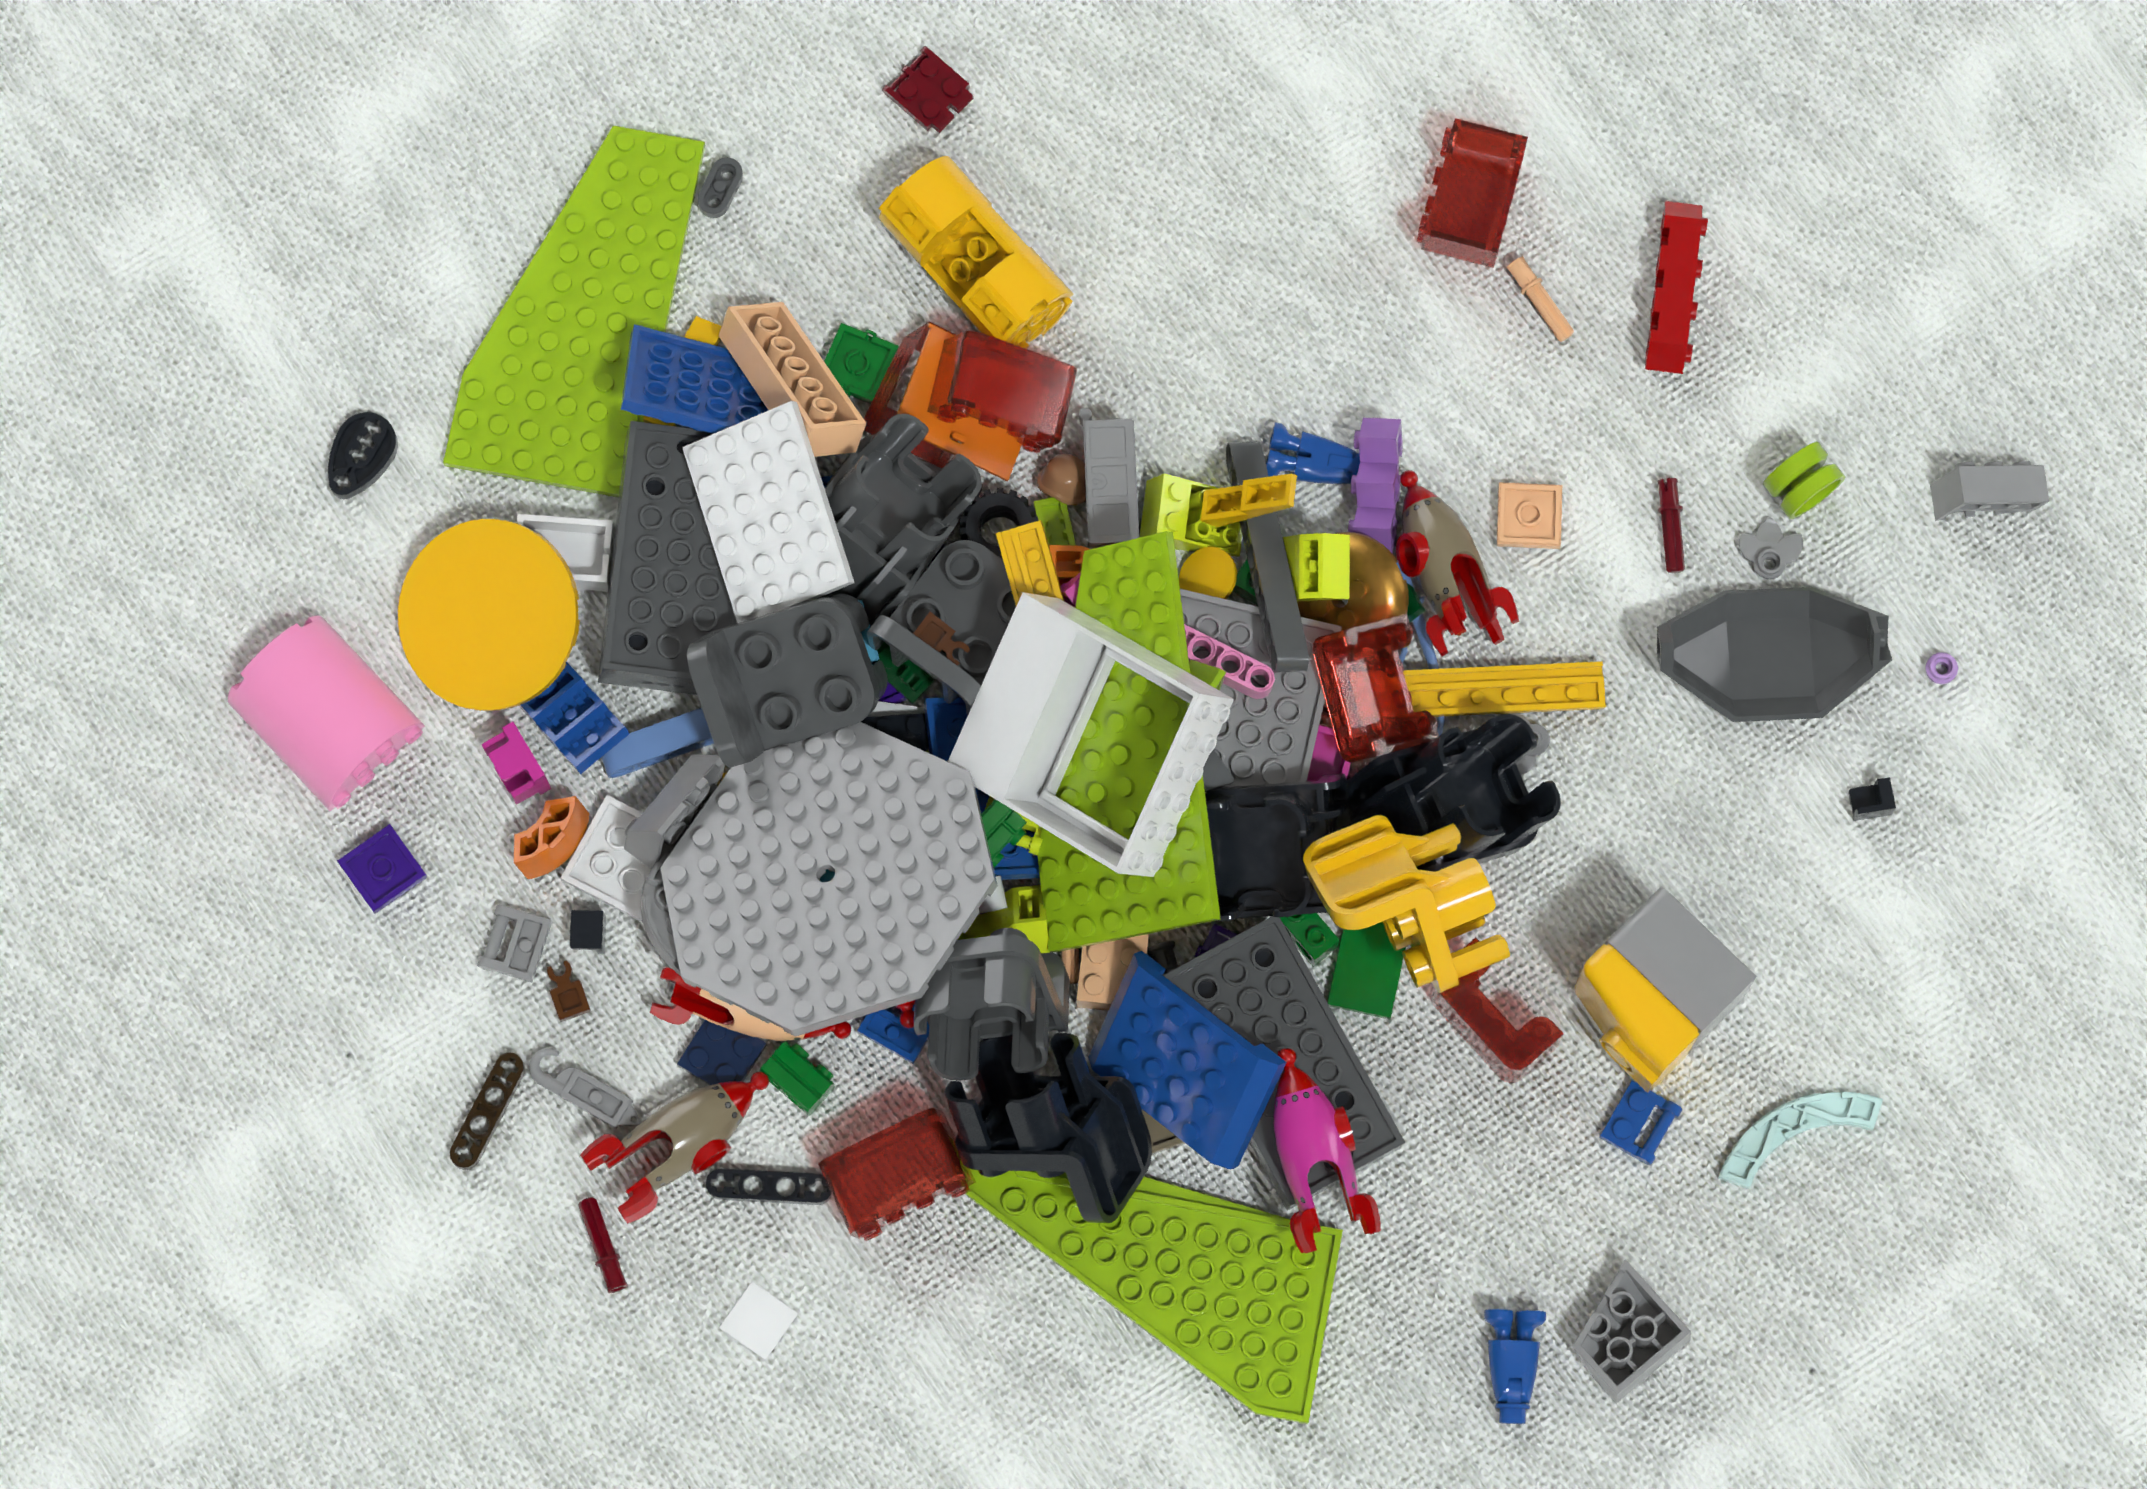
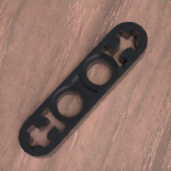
[706,1168,833,1205]

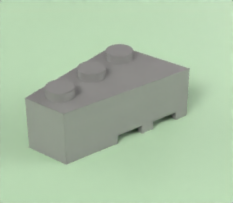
[1930,461,2049,521]

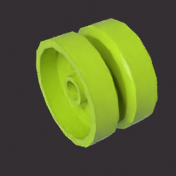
[1763,441,1846,519]

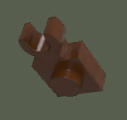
[913,612,970,666]
[547,960,591,1022]

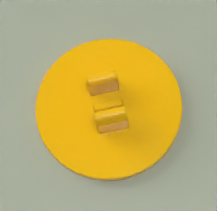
[1179,547,1237,599]

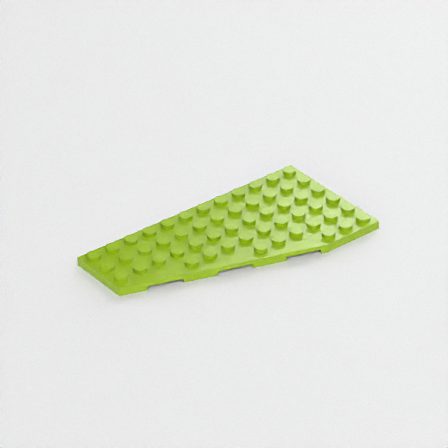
[443,126,706,498]
[1037,531,1220,952]

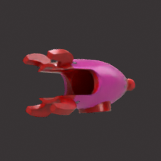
[1273,1048,1381,1254]

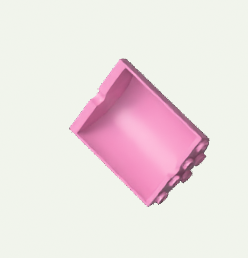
[228,616,425,811]

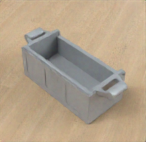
[1079,407,1139,549]

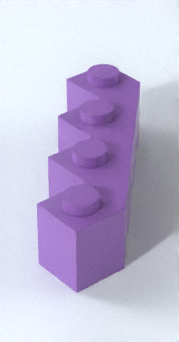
[1348,417,1403,554]

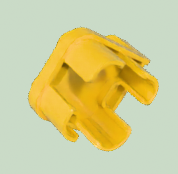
[1303,815,1510,993]

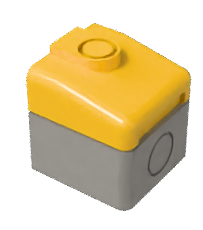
[1575,887,1757,1093]

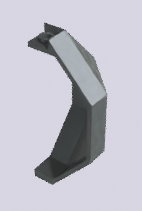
[1657,587,1892,722]

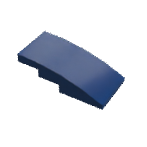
[519,662,630,774]

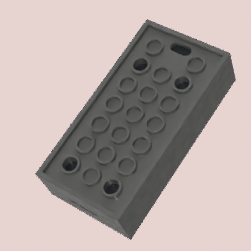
[598,421,737,695]
[1163,916,1406,1211]

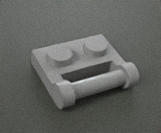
[477,905,552,983]

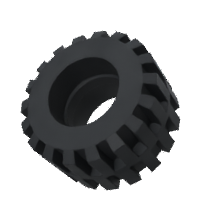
[960,488,1039,559]

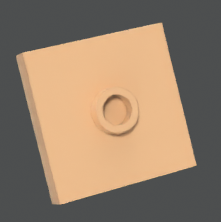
[1497,482,1562,549]

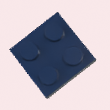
[677,1020,767,1086]

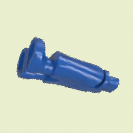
[1266,422,1360,484]
[1484,1309,1546,1424]

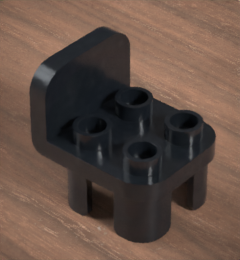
[1347,714,1561,872]
[1205,773,1351,921]
[944,1033,1152,1223]

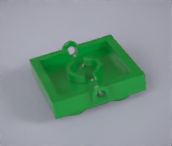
[824,323,900,405]

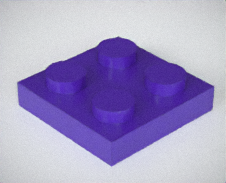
[337,824,427,914]

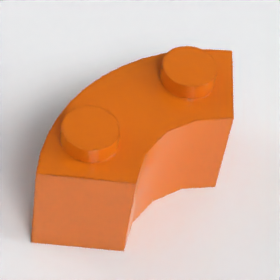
[514,796,589,880]

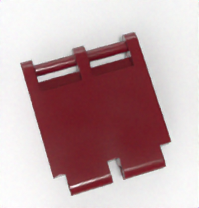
[882,46,974,133]

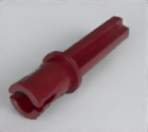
[1657,478,1685,573]
[578,1197,628,1293]

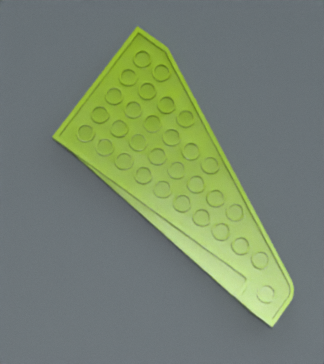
[955,1153,1343,1425]

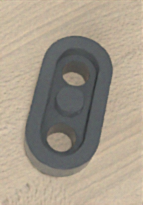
[698,157,743,218]

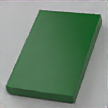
[1328,922,1406,1020]

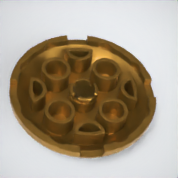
[1297,532,1409,660]

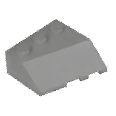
[624,755,725,869]
[1573,1259,1691,1404]

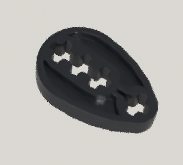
[328,412,398,500]

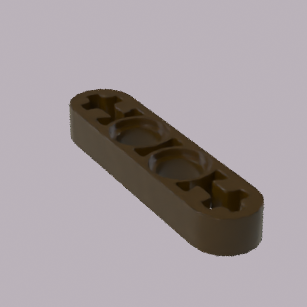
[450,1052,525,1170]

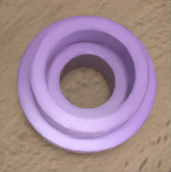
[1925,652,1958,684]

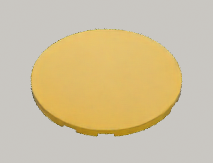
[398,519,580,711]

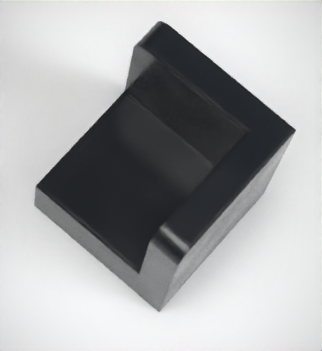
[1848,777,1896,821]
[570,910,606,954]

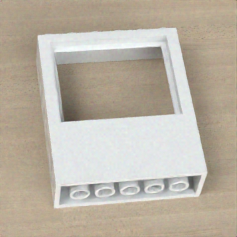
[948,592,1234,877]

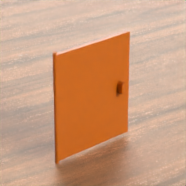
[897,323,1048,481]

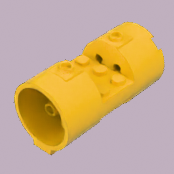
[879,156,1074,358]

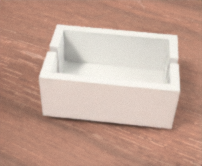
[517,514,615,592]

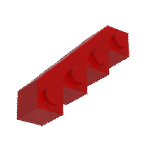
[1645,201,1708,374]

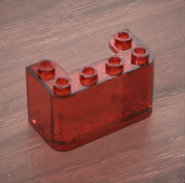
[1416,118,1528,268]
[927,331,1078,453]
[1313,614,1439,762]
[1430,937,1564,1083]
[818,1107,976,1241]

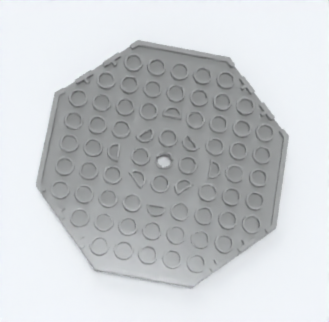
[660,722,998,1037]

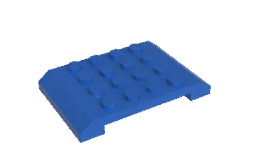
[1088,951,1287,1170]

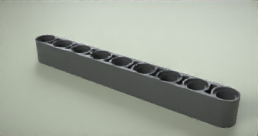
[1226,441,1309,673]

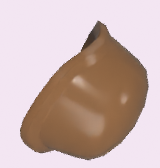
[1037,454,1086,505]

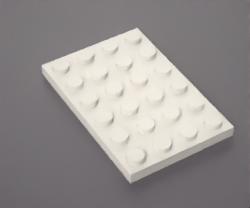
[682,401,854,623]

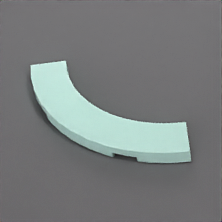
[1718,1092,1883,1189]

